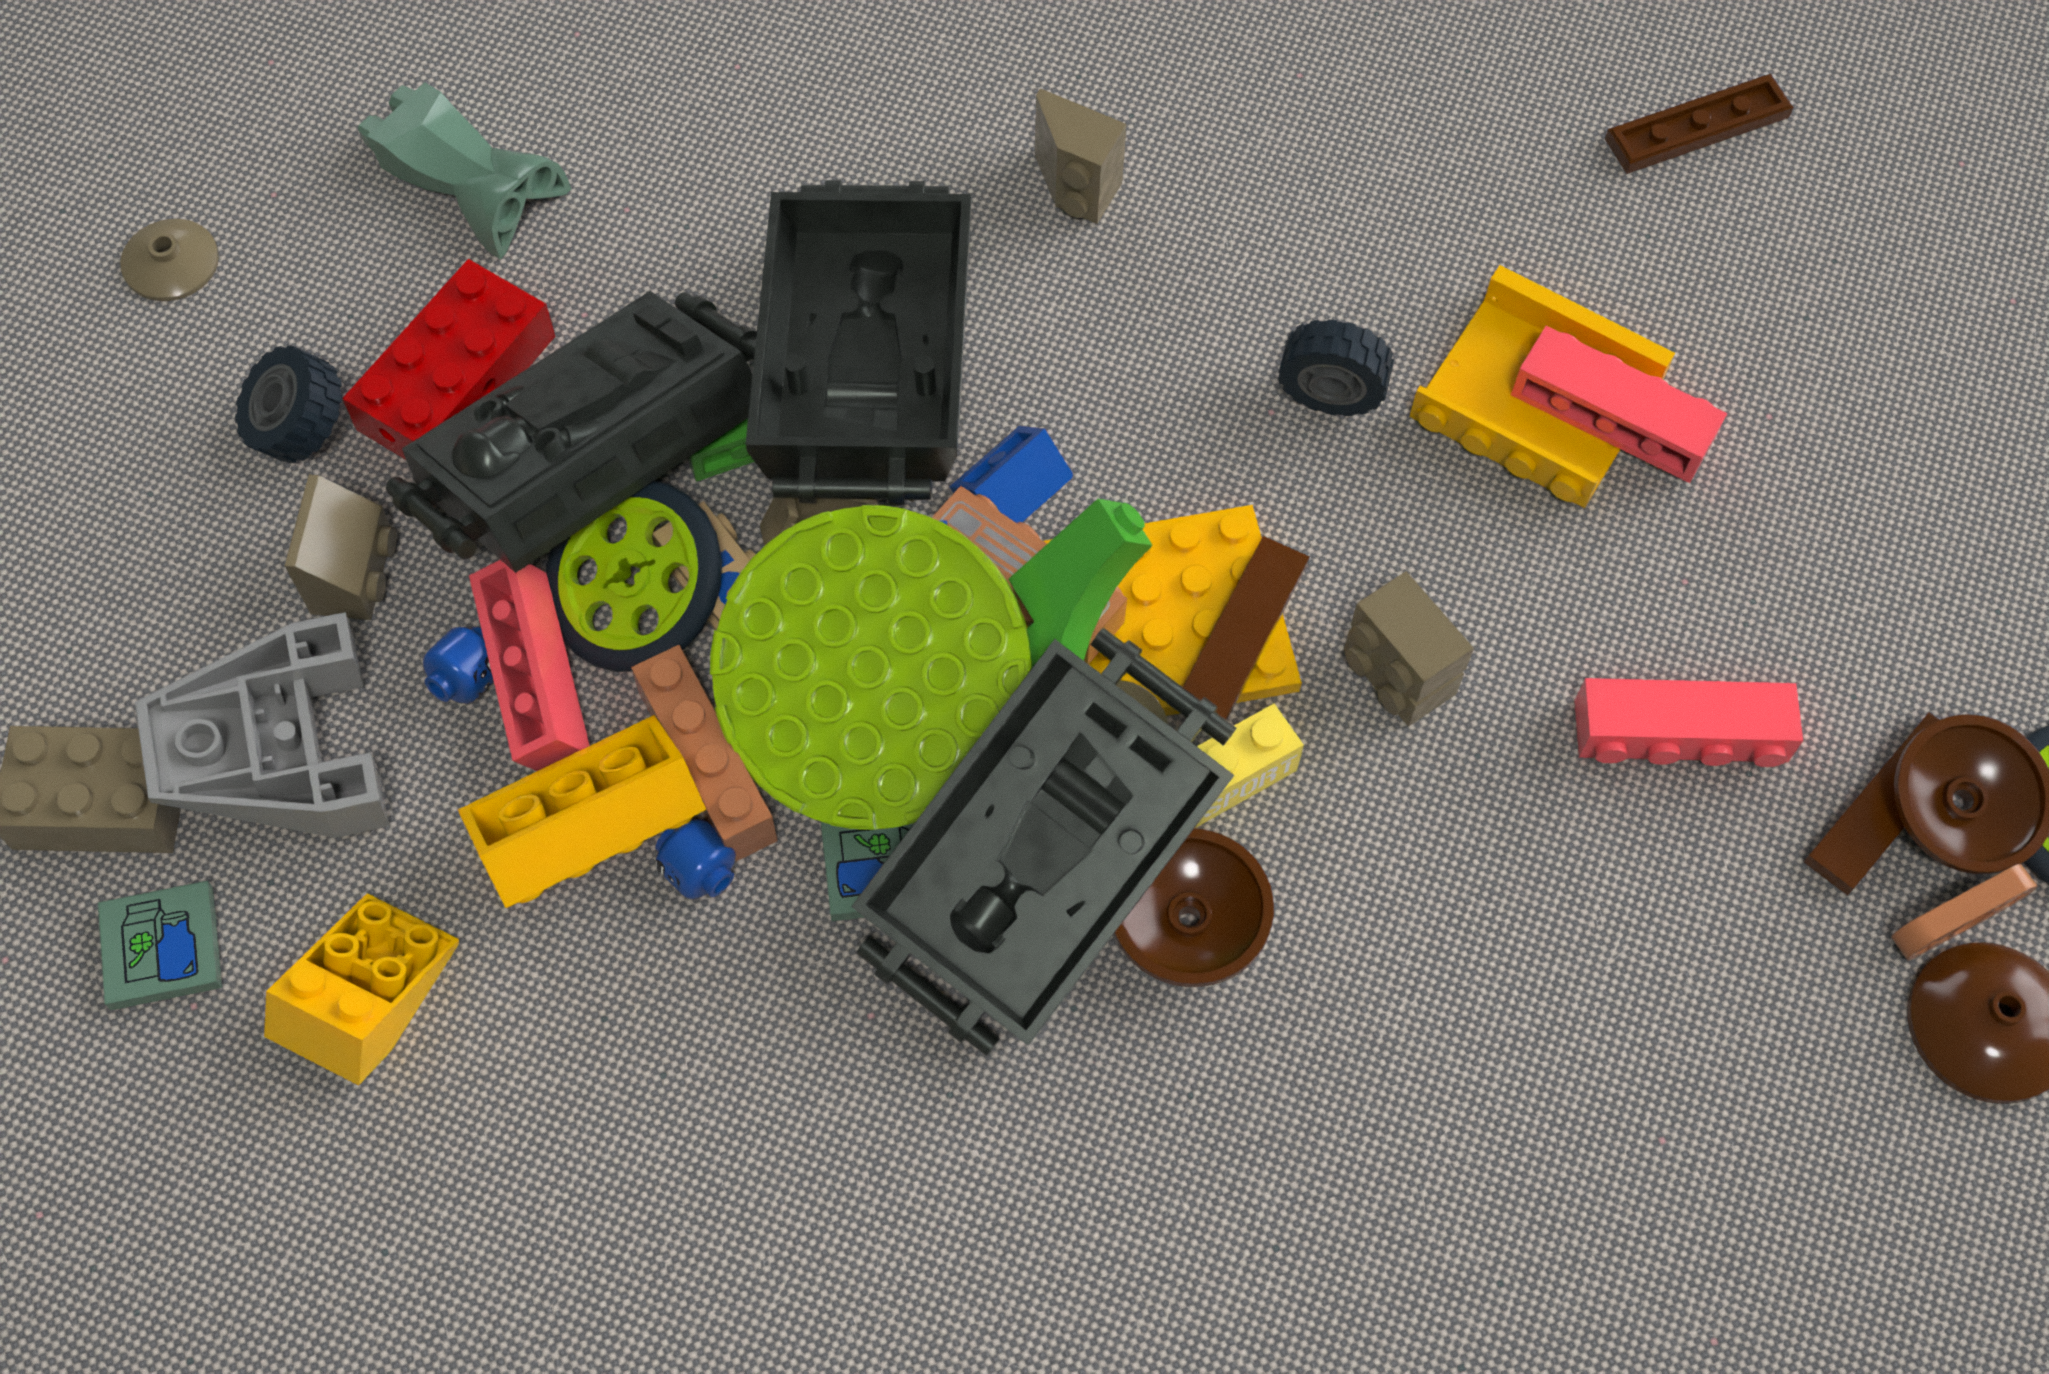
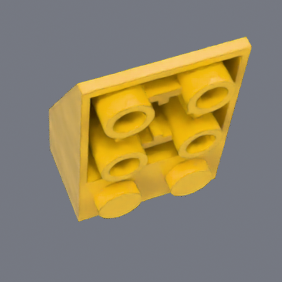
[264,893,459,1086]

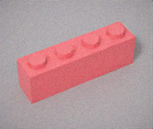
[1511,326,1727,483]
[469,560,590,771]
[1574,678,1803,767]

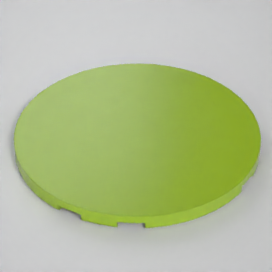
[710,505,1032,830]

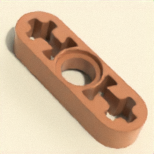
[1891,864,2038,961]

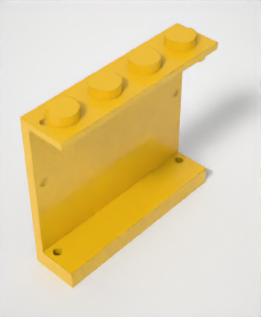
[1409,265,1675,508]

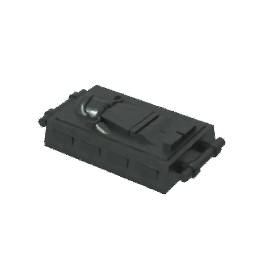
[745,180,972,505]
[386,291,757,573]
[851,628,1237,1056]

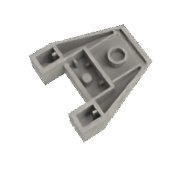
[135,612,389,838]

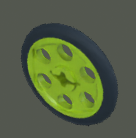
[546,481,722,672]

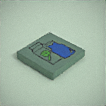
[821,822,914,922]
[98,881,222,1010]

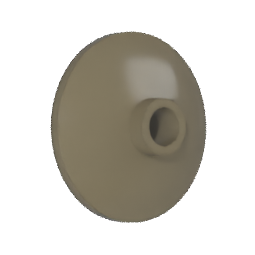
[120,219,219,301]

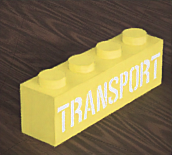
[1195,704,1304,828]

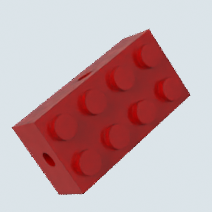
[342,259,556,460]

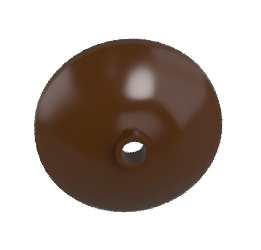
[1894,714,2049,874]
[1114,828,1274,987]
[1907,942,2049,1104]

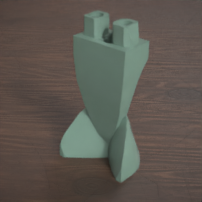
[358,82,572,259]

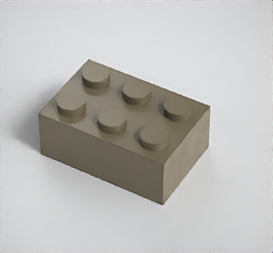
[0,726,181,853]

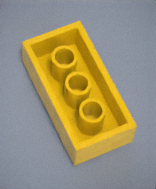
[457,715,706,908]

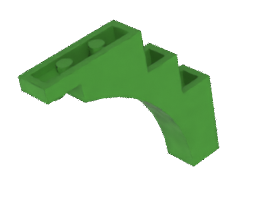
[1008,498,1153,669]

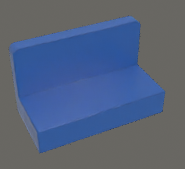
[949,426,1073,523]

